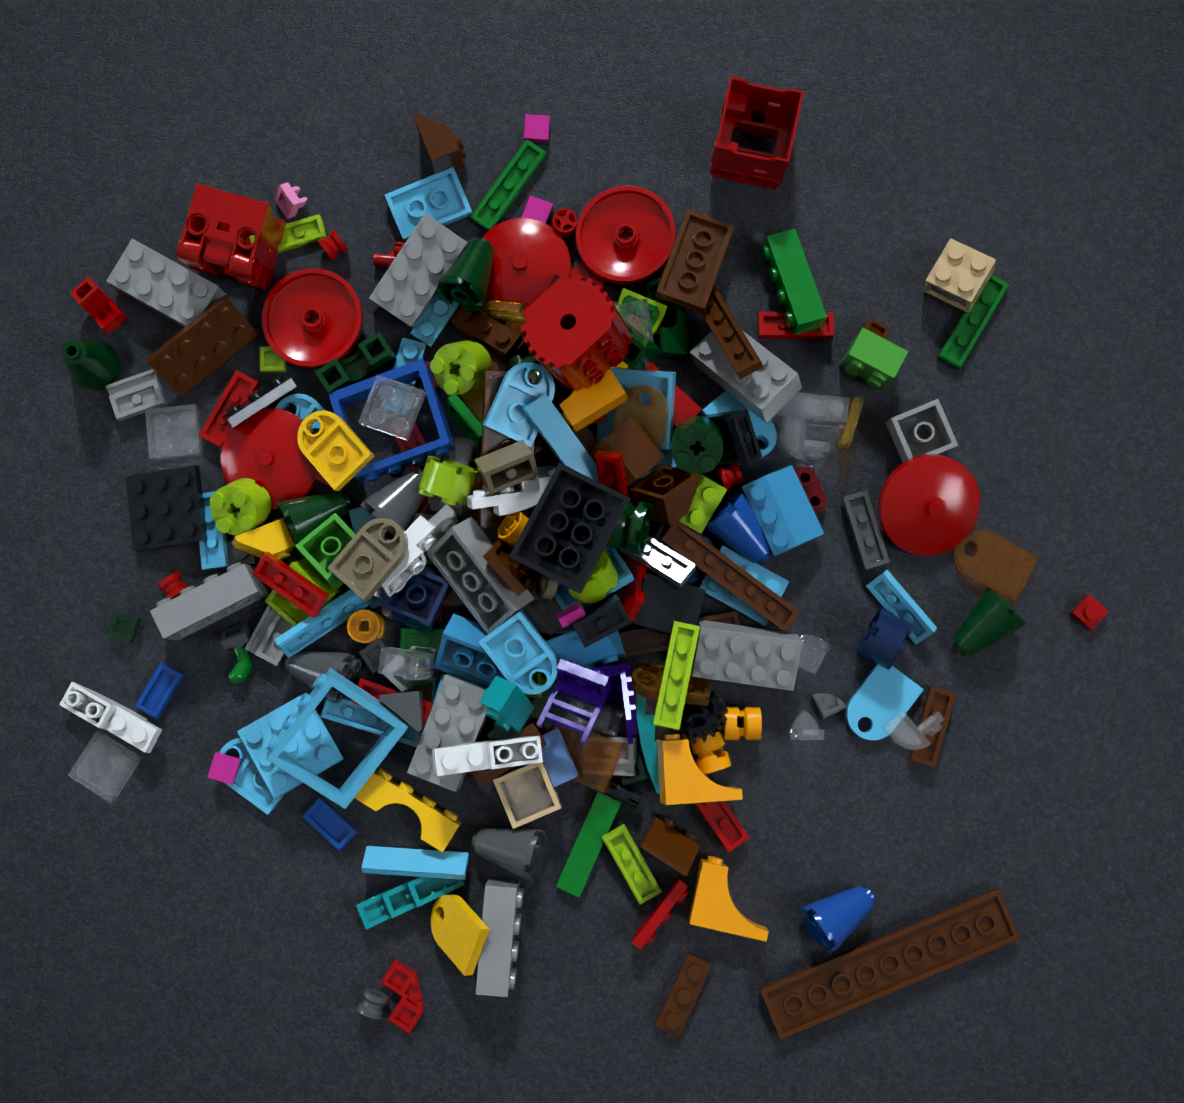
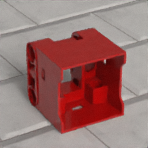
[710,76,804,189]
[176,183,287,291]

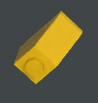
[232,518,295,560]

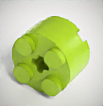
[430,340,492,395]
[418,456,478,506]
[210,478,272,535]
[567,550,618,604]

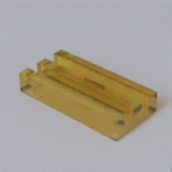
[481,300,526,323]
[836,396,864,450]

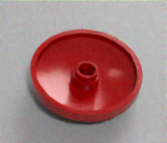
[576,186,676,285]
[482,218,571,317]
[262,268,364,369]
[221,408,317,509]
[878,454,980,556]

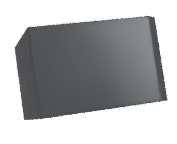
[379,691,425,732]

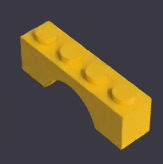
[354,768,462,852]

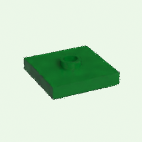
[447,393,482,449]

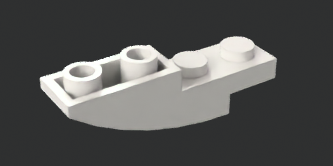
[466,468,556,516]
[381,504,458,597]
[59,682,162,753]
[432,736,543,776]

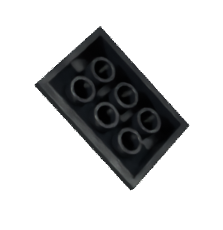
[509,462,631,594]

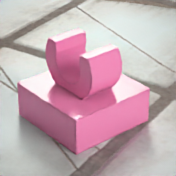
[274,182,307,219]

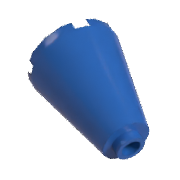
[705,493,771,563]
[800,886,875,954]

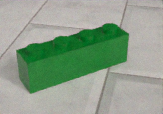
[762,229,827,335]

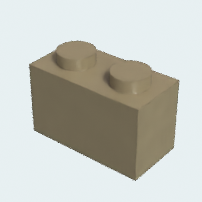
[475,440,539,495]

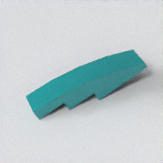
[635,688,660,794]
[355,877,465,930]

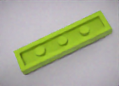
[653,621,700,731]

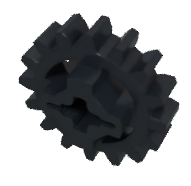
[676,689,728,743]

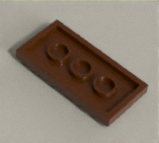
[655,209,734,314]
[146,295,259,398]

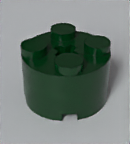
[671,416,723,474]

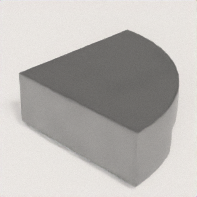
[811,693,847,719]

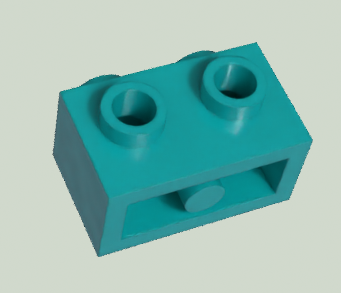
[479,676,535,733]

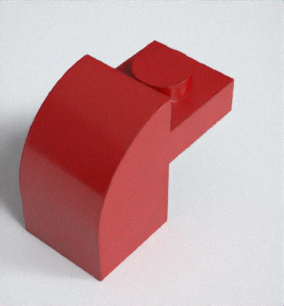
[70,276,127,335]

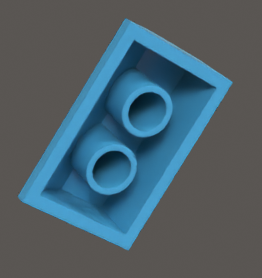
[742,465,825,556]
[434,613,508,689]
[546,630,625,680]

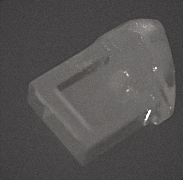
[798,634,830,675]
[789,711,824,740]

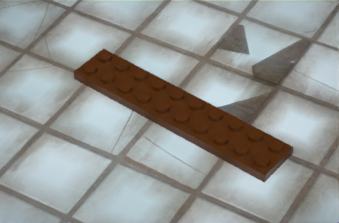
[759,888,1021,1040]

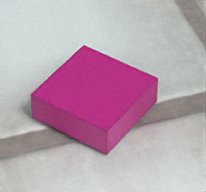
[524,114,550,143]
[521,195,553,224]
[556,601,586,628]
[207,752,242,785]

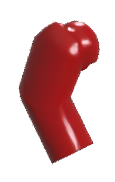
[373,242,405,267]

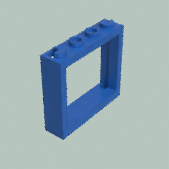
[328,358,456,484]

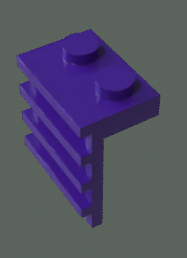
[536,659,611,744]
[593,664,637,745]

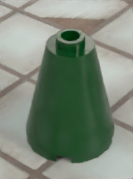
[437,238,495,311]
[60,339,121,391]
[277,491,352,549]
[953,587,1026,656]

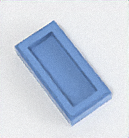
[541,729,579,787]

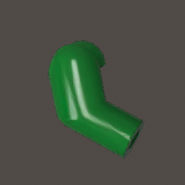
[228,645,253,684]

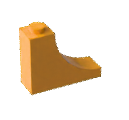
[559,369,628,432]
[657,734,743,805]
[688,856,769,942]

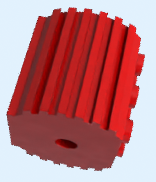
[521,275,632,391]

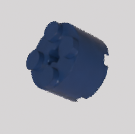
[856,608,914,670]

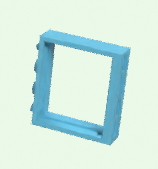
[266,668,408,809]

